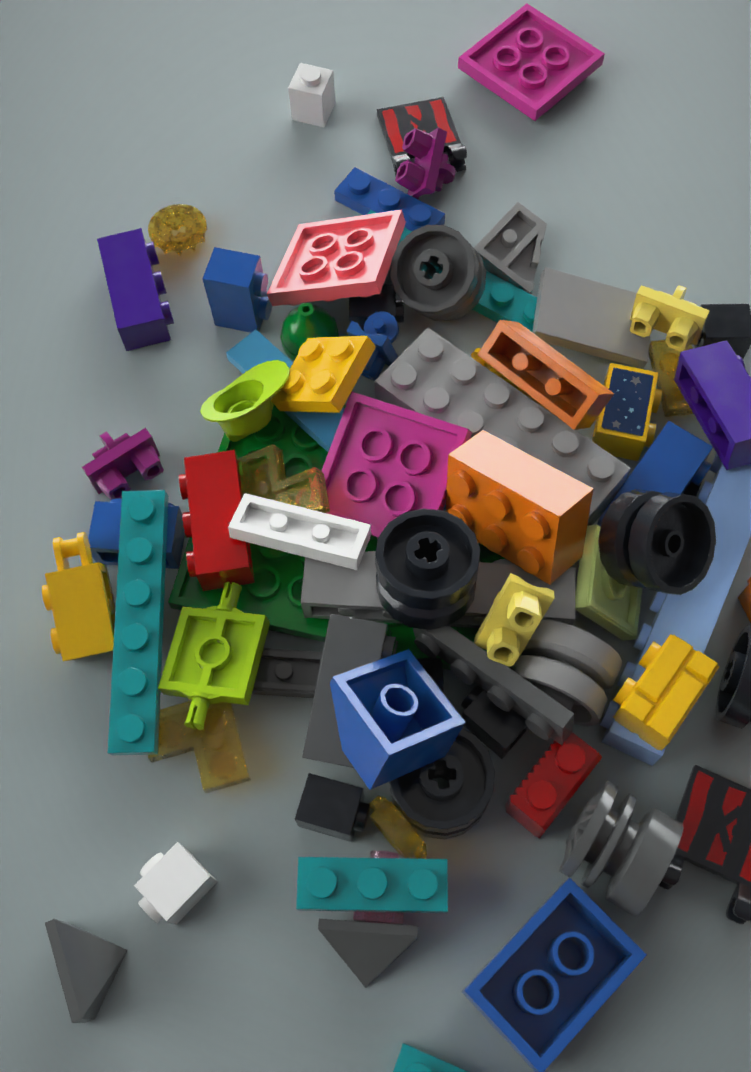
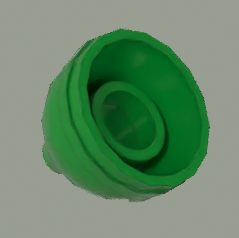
[280,303,339,361]

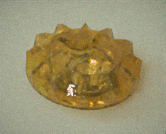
[148,204,208,256]
[369,796,427,859]

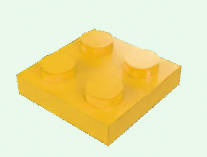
[271,336,376,413]

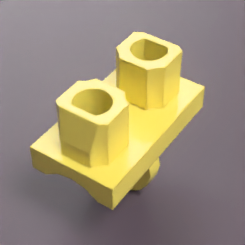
[630,285,710,352]
[474,573,555,667]

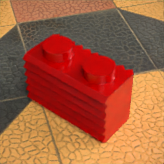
[505,732,602,839]

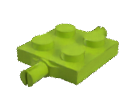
[158,582,270,730]

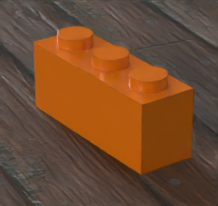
[477,320,614,430]

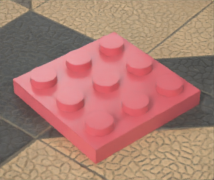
[267,210,406,306]

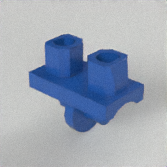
[346,311,399,381]

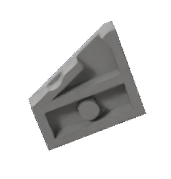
[474,202,547,294]

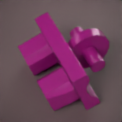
[395,127,456,200]
[82,428,164,500]

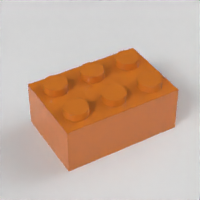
[446,430,593,585]

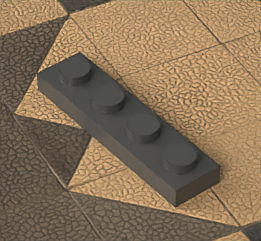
[413,626,574,745]

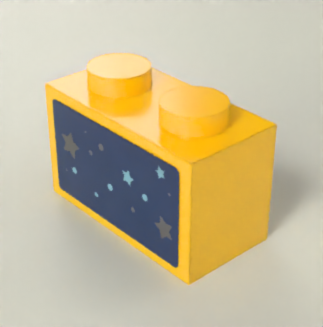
[592,363,662,461]

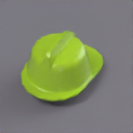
[200,360,290,442]

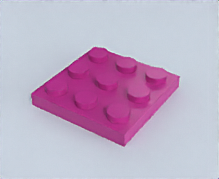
[458,3,605,121]
[307,392,472,538]

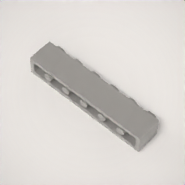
[301,551,575,628]

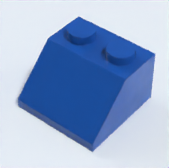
[330,649,466,790]

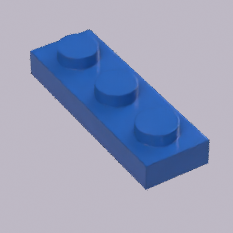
[334,167,445,231]

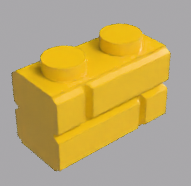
[613,634,720,751]

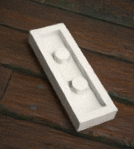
[228,493,371,570]

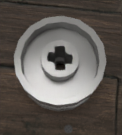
[510,620,623,726]

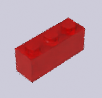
[179,450,255,591]

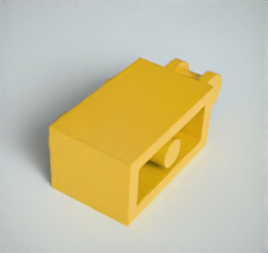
[42,532,116,662]

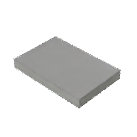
[533,267,650,369]

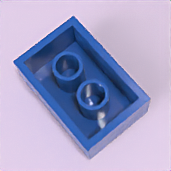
[462,878,647,1072]

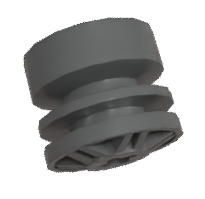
[559,781,684,917]

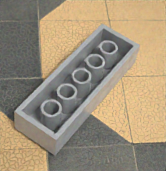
[374,328,631,526]

